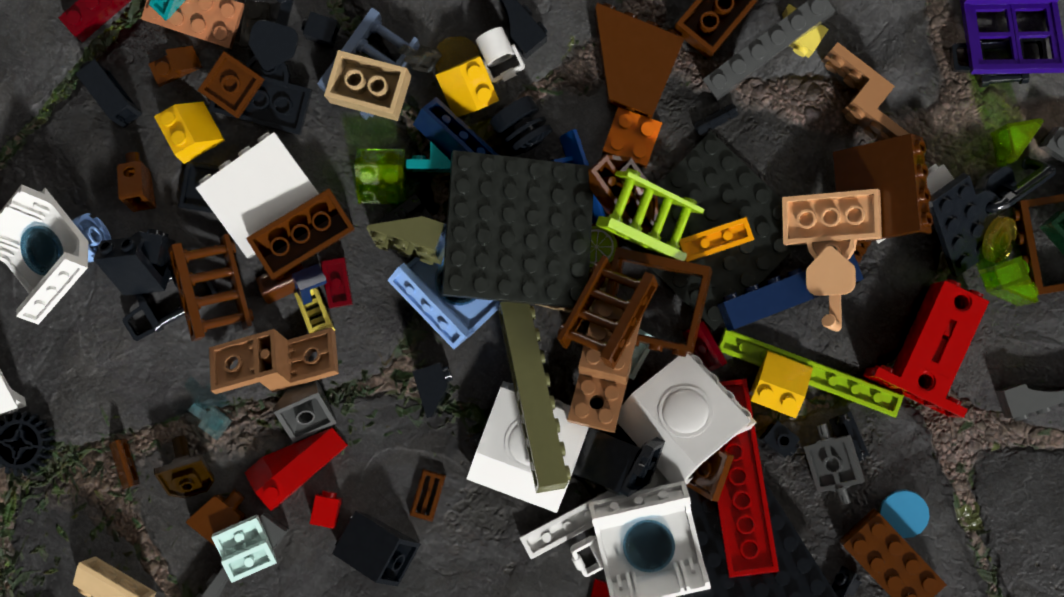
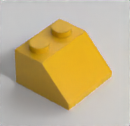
[435,56,499,117]
[154,102,225,164]
[749,350,813,418]

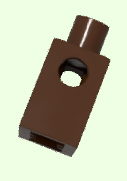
[117,152,156,212]
[185,489,245,547]

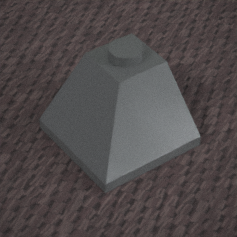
[273,380,337,442]

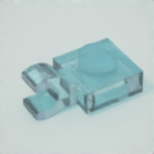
[188,402,233,440]

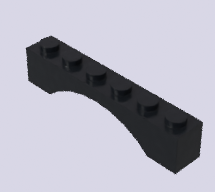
[499,0,548,59]

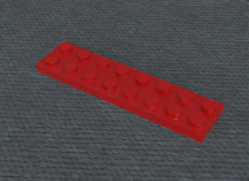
[717,378,779,578]

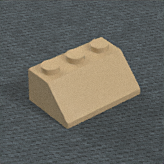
[73,556,157,597]

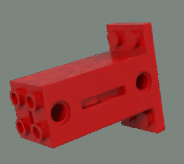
[863,279,989,418]

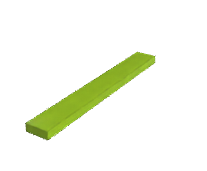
[718,328,904,418]

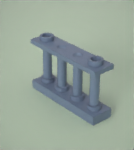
[317,8,420,120]

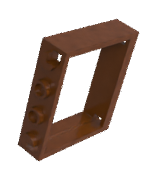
[1011,194,1064,296]
[605,247,713,357]

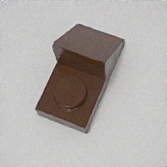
[149,46,203,87]

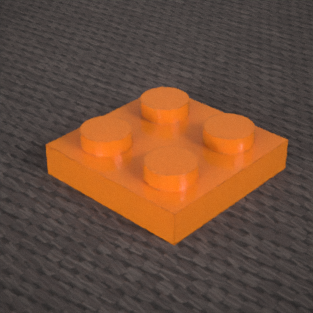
[602,107,662,168]

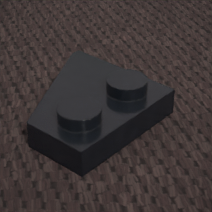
[620,437,665,497]

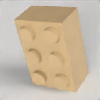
[324,50,411,121]

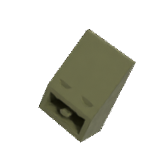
[366,216,446,265]

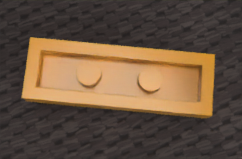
[679,217,754,262]

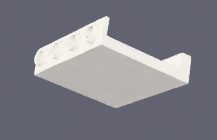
[196,132,319,258]

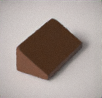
[256,264,304,304]
[109,439,140,489]

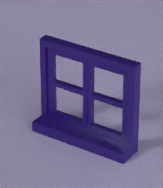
[960,0,1064,74]

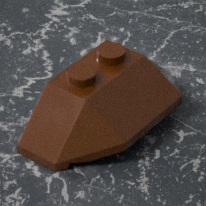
[588,154,658,234]

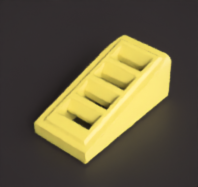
[294,287,335,334]

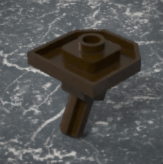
[154,435,214,499]

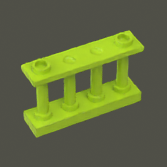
[595,168,705,261]

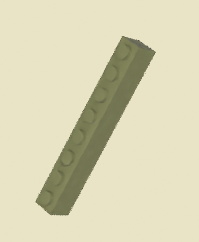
[498,302,571,494]

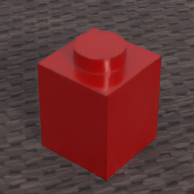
[310,490,342,529]

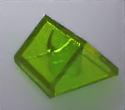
[991,118,1044,167]

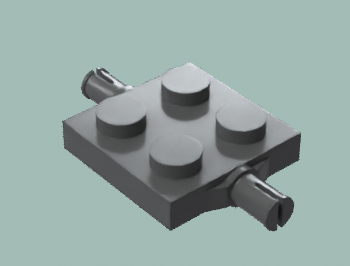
[804,423,865,505]

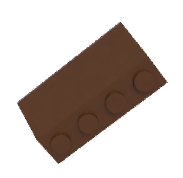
[246,188,355,280]

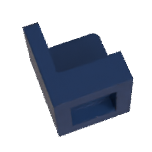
[292,264,327,305]

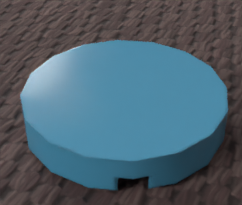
[880,489,930,538]

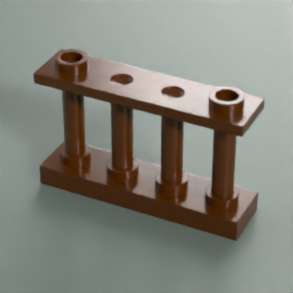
[168,234,254,342]
[557,255,658,369]

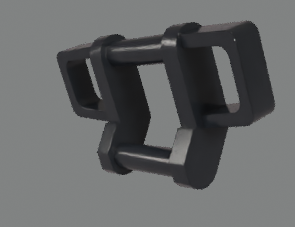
[949,38,1048,87]
[122,267,218,341]

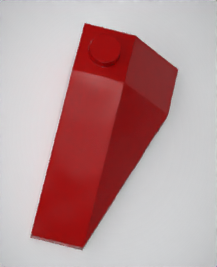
[244,427,348,511]

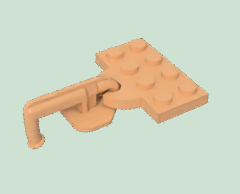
[782,189,882,332]

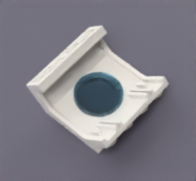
[0,184,89,325]
[588,480,711,597]

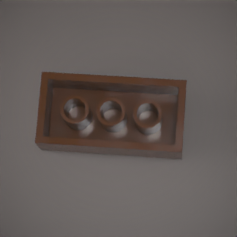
[674,0,759,60]
[839,508,947,597]

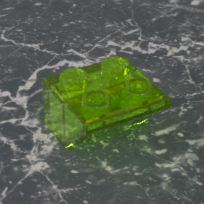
[354,149,406,204]
[978,256,1039,306]

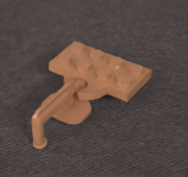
[141,0,245,49]

